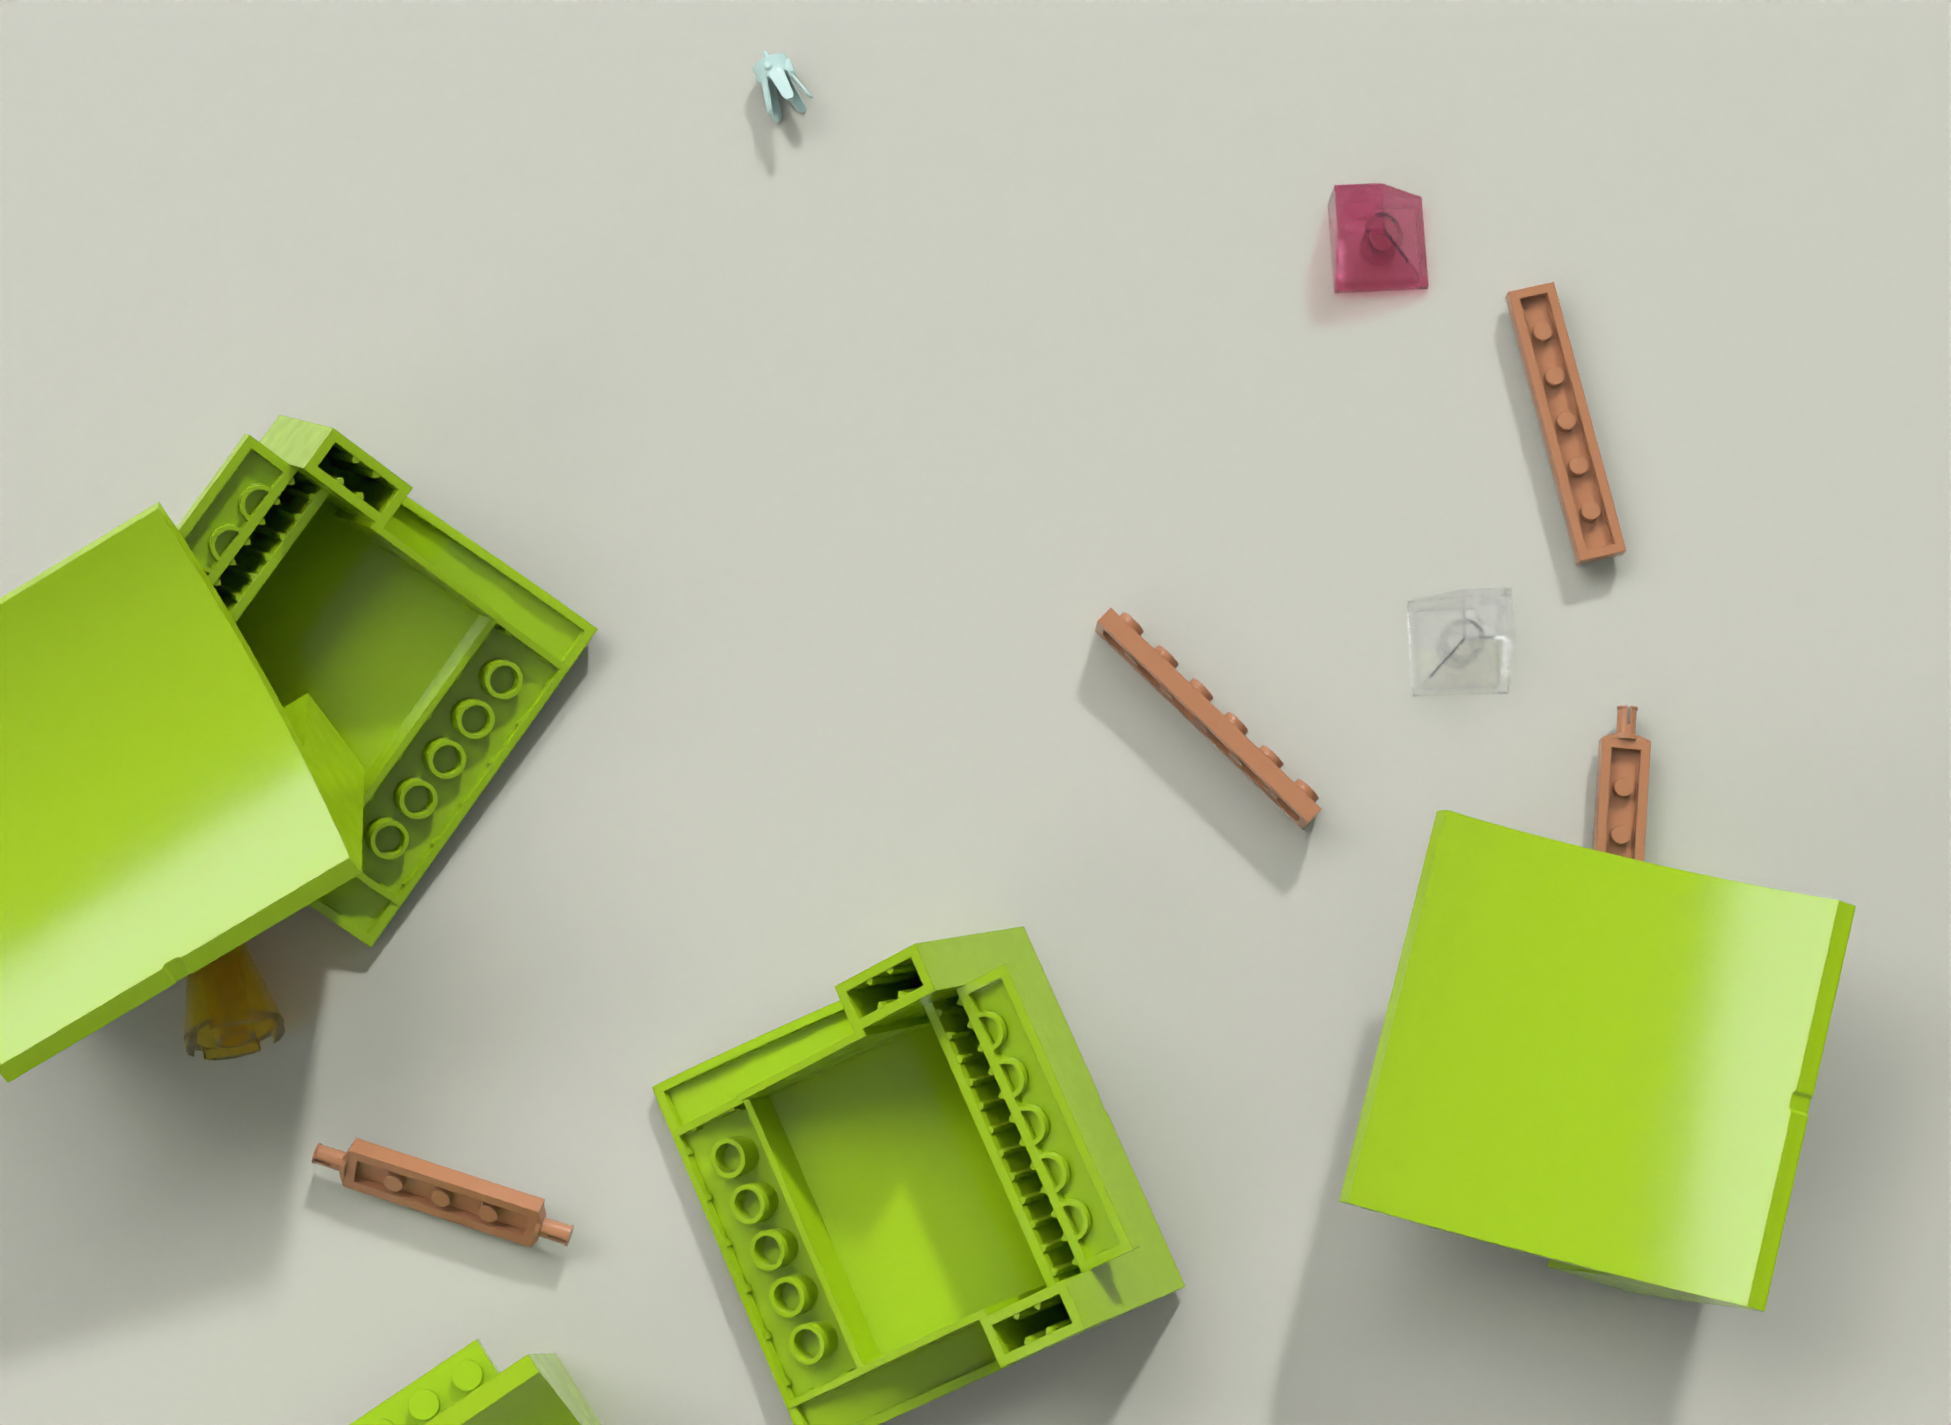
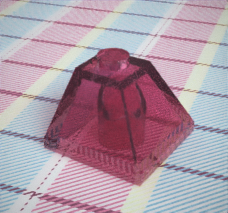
[1327,183,1429,293]

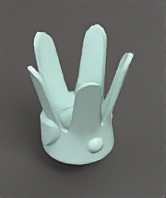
[753,51,813,123]

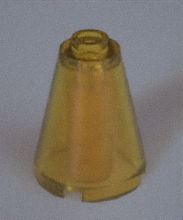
[184,942,286,1061]

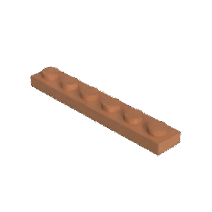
[1505,282,1626,565]
[1095,608,1322,830]

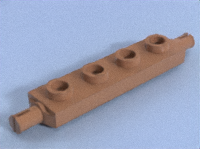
[1592,705,1651,861]
[312,1138,574,1247]

